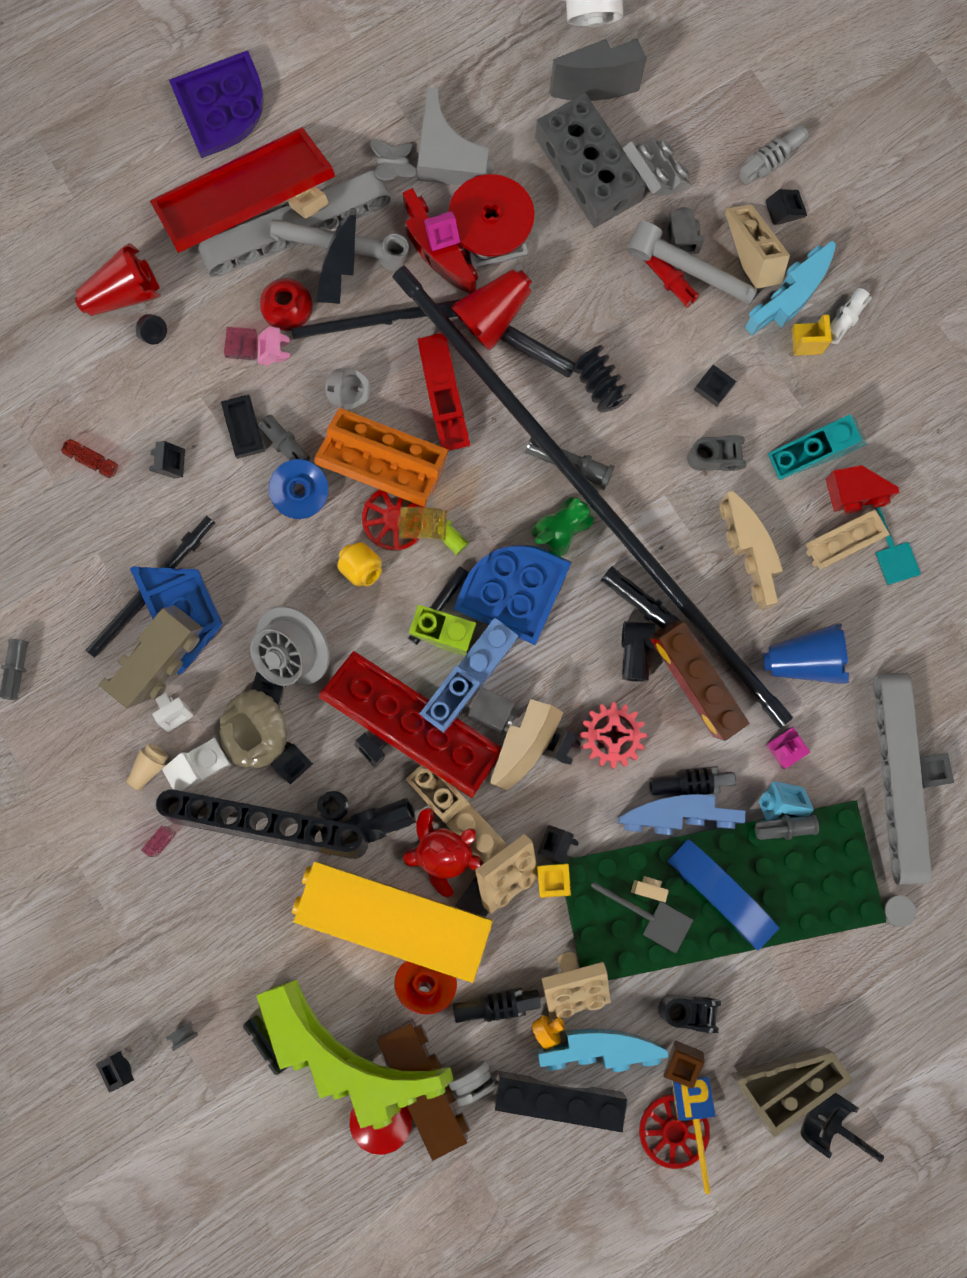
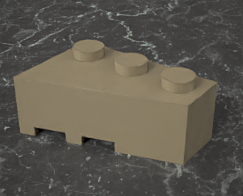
[729,1046,852,1137]

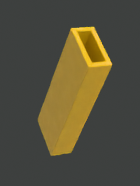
[292,862,494,983]

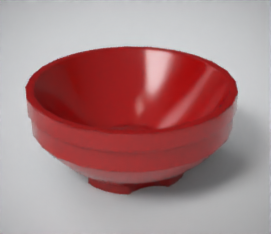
[260,278,313,331]

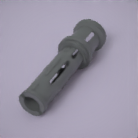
[525,438,615,491]

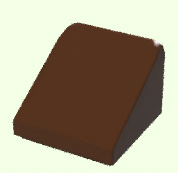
[663,1041,705,1089]

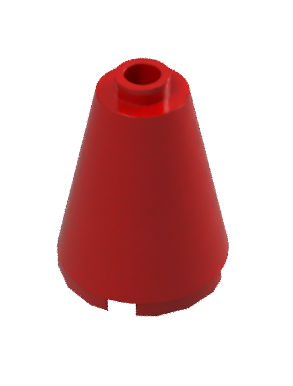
[74,243,161,316]
[450,269,532,351]

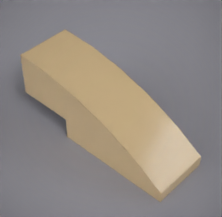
[490,699,563,791]

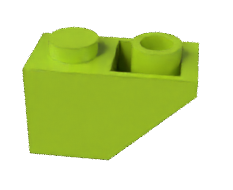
[409,604,476,656]

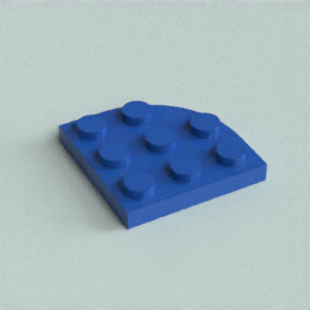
[453,545,572,645]

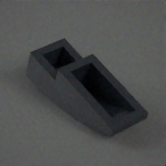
[317,208,357,304]

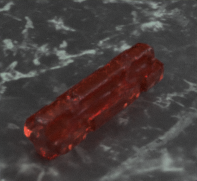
[61,439,118,478]

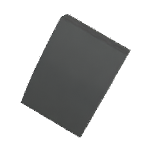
[550,39,647,101]

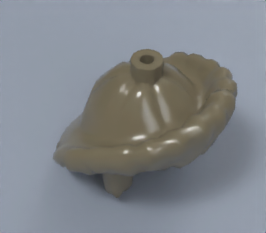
[219,690,287,768]

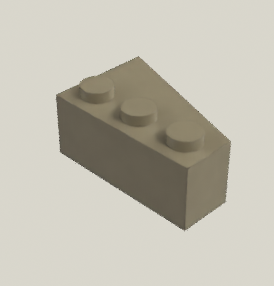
[98,605,203,708]

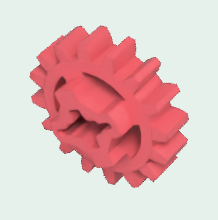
[580,702,647,769]

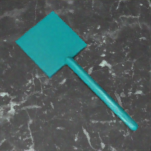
[874,507,921,586]

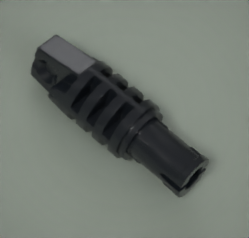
[649,766,736,796]
[453,988,541,1023]

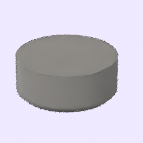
[882,895,916,927]

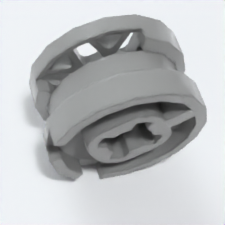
[448,1060,498,1106]

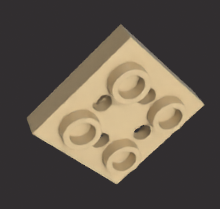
[475,834,538,914]
[541,952,611,1019]

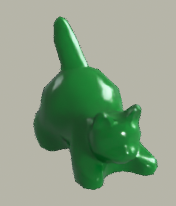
[531,497,595,557]

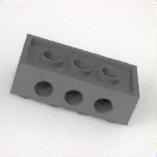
[535,93,646,228]

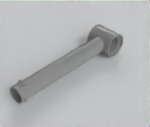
[270,218,409,271]
[627,221,757,304]

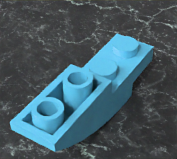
[745,240,836,336]
[537,1029,668,1072]

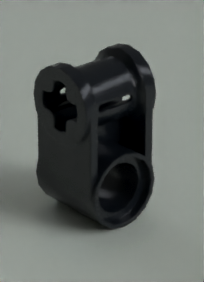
[658,995,721,1033]

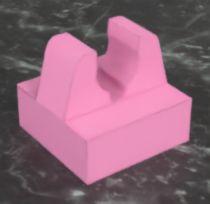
[258,326,290,366]

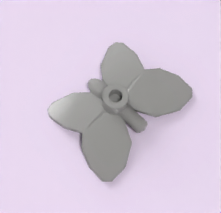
[370,139,417,181]

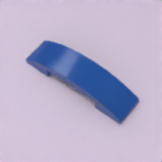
[667,839,779,951]

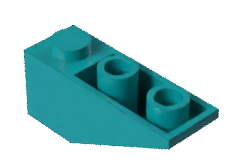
[768,414,868,480]

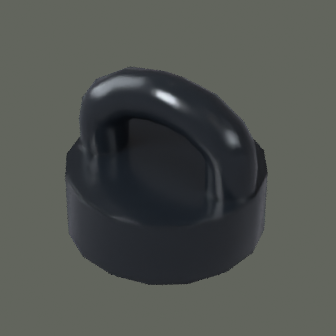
[136,314,167,345]

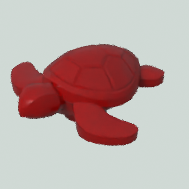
[402,808,484,898]

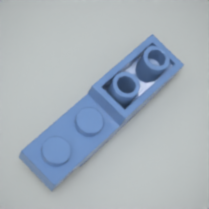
[420,618,519,733]
[616,794,746,835]

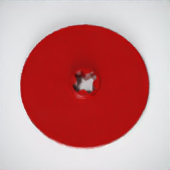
[448,174,535,257]

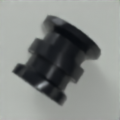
[317,791,349,821]

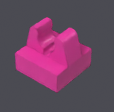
[424,211,460,251]
[766,727,811,769]

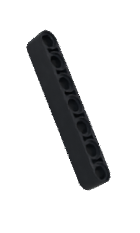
[156,789,368,859]

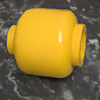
[337,542,382,587]

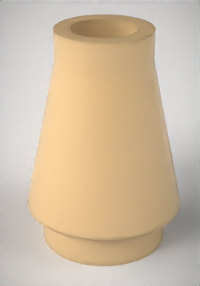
[126,743,168,791]

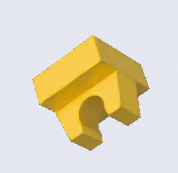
[537,864,571,898]

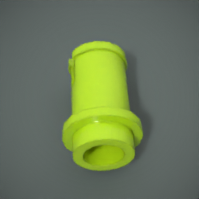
[432,518,470,556]

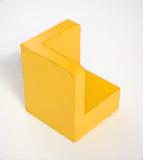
[791,314,832,356]

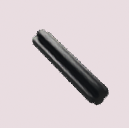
[500,325,575,377]

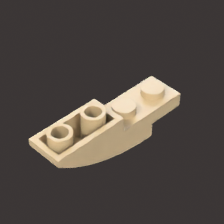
[719,491,783,610]
[405,765,508,863]

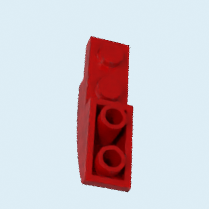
[402,188,478,294]
[417,333,471,452]

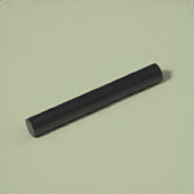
[408,566,468,645]

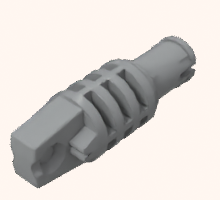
[739,125,809,185]

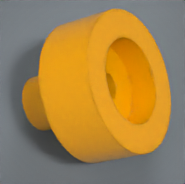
[532,1015,565,1050]

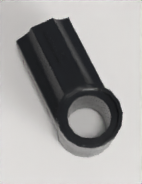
[621,621,655,682]

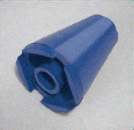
[763,623,849,684]

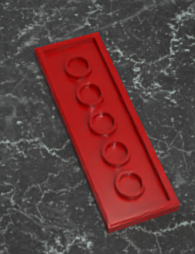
[319,650,502,798]

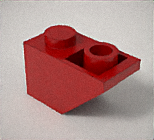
[825,465,900,514]

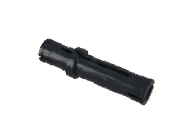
[600,566,682,628]

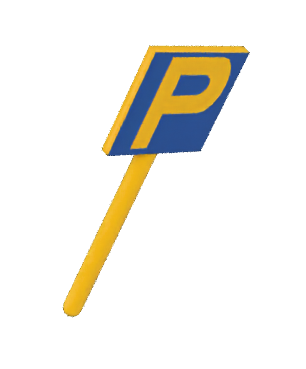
[672,1077,716,1195]

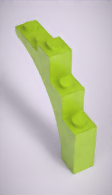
[256,979,454,1130]

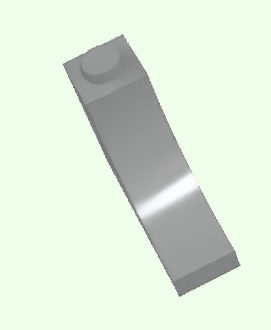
[417,87,494,185]

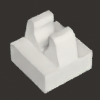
[152,692,194,732]

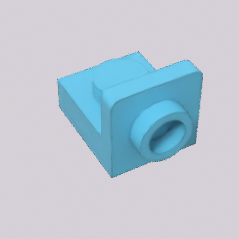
[759,781,814,820]

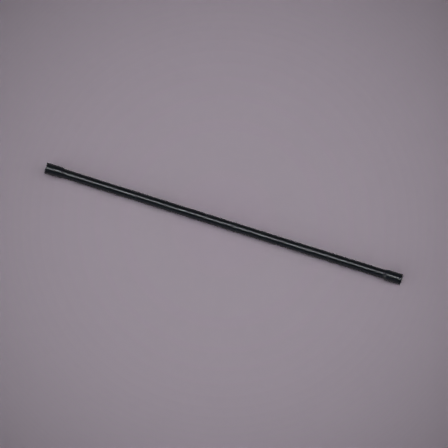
[392,266,793,728]

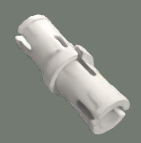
[830,288,872,344]

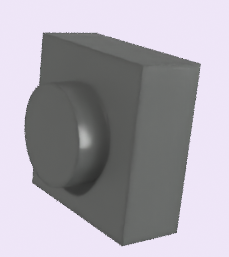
[920,753,954,788]

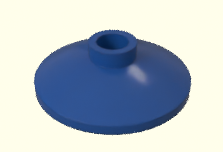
[269,459,329,519]

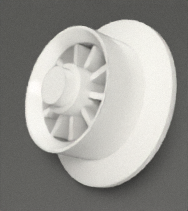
[561,0,623,27]

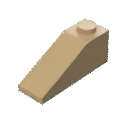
[725,204,790,289]

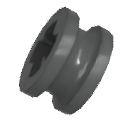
[165,1022,198,1051]

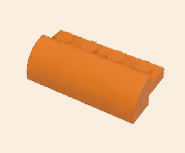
[314,407,449,507]

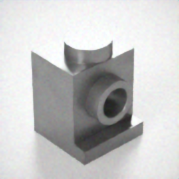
[666,207,704,254]

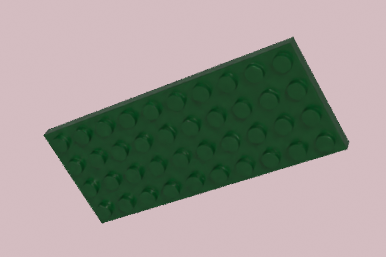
[558,800,886,981]

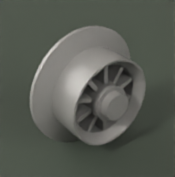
[250,606,330,686]

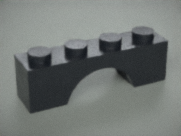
[494,1071,627,1133]

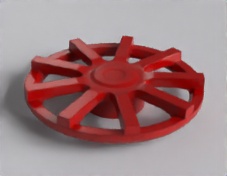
[362,489,428,551]
[639,1094,710,1169]

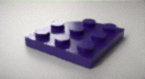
[169,50,264,158]

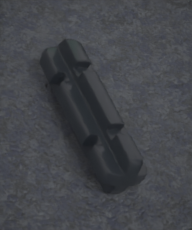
[243,1015,288,1075]

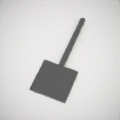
[591,882,693,953]

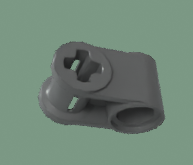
[687,435,746,471]

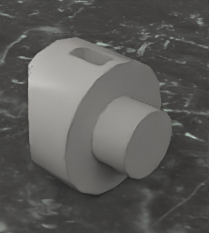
[325,367,371,409]

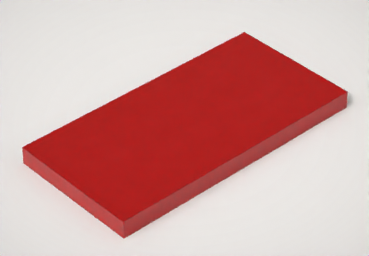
[150,127,336,253]

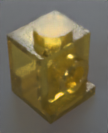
[398,507,447,540]

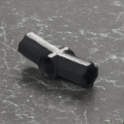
[320,798,416,856]

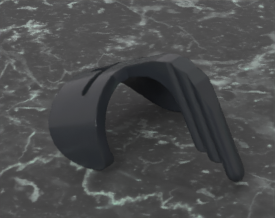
[800,1093,884,1162]

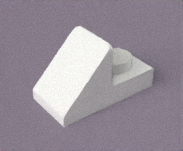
[162,738,231,792]

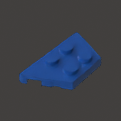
[130,566,224,675]

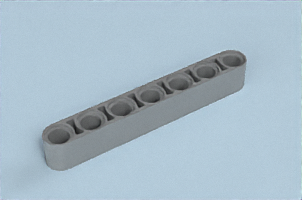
[198,171,391,277]
[873,673,932,885]

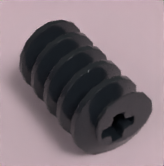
[574,345,632,413]

